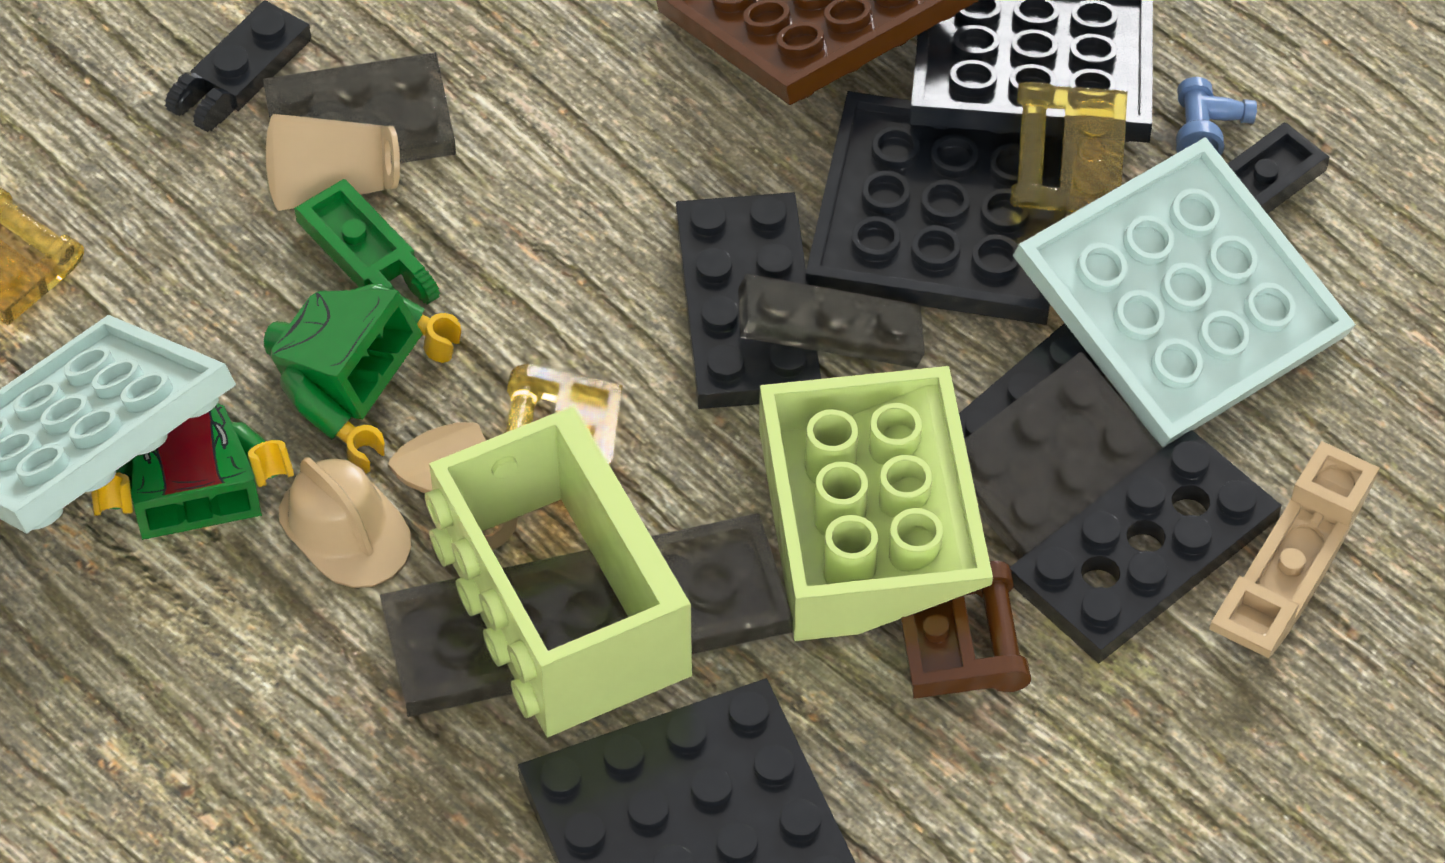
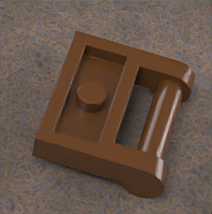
[900,561,1031,699]

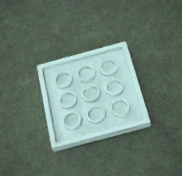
[1013,137,1356,448]
[0,315,236,534]

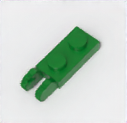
[294,179,440,305]

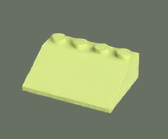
[759,366,993,641]

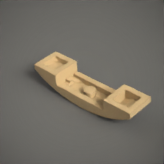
[1209,441,1380,658]

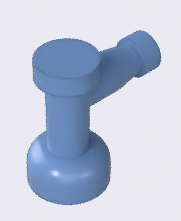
[1176,77,1257,156]

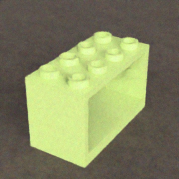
[425,406,692,738]

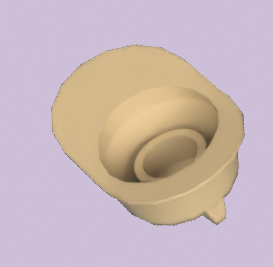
[279,457,411,588]

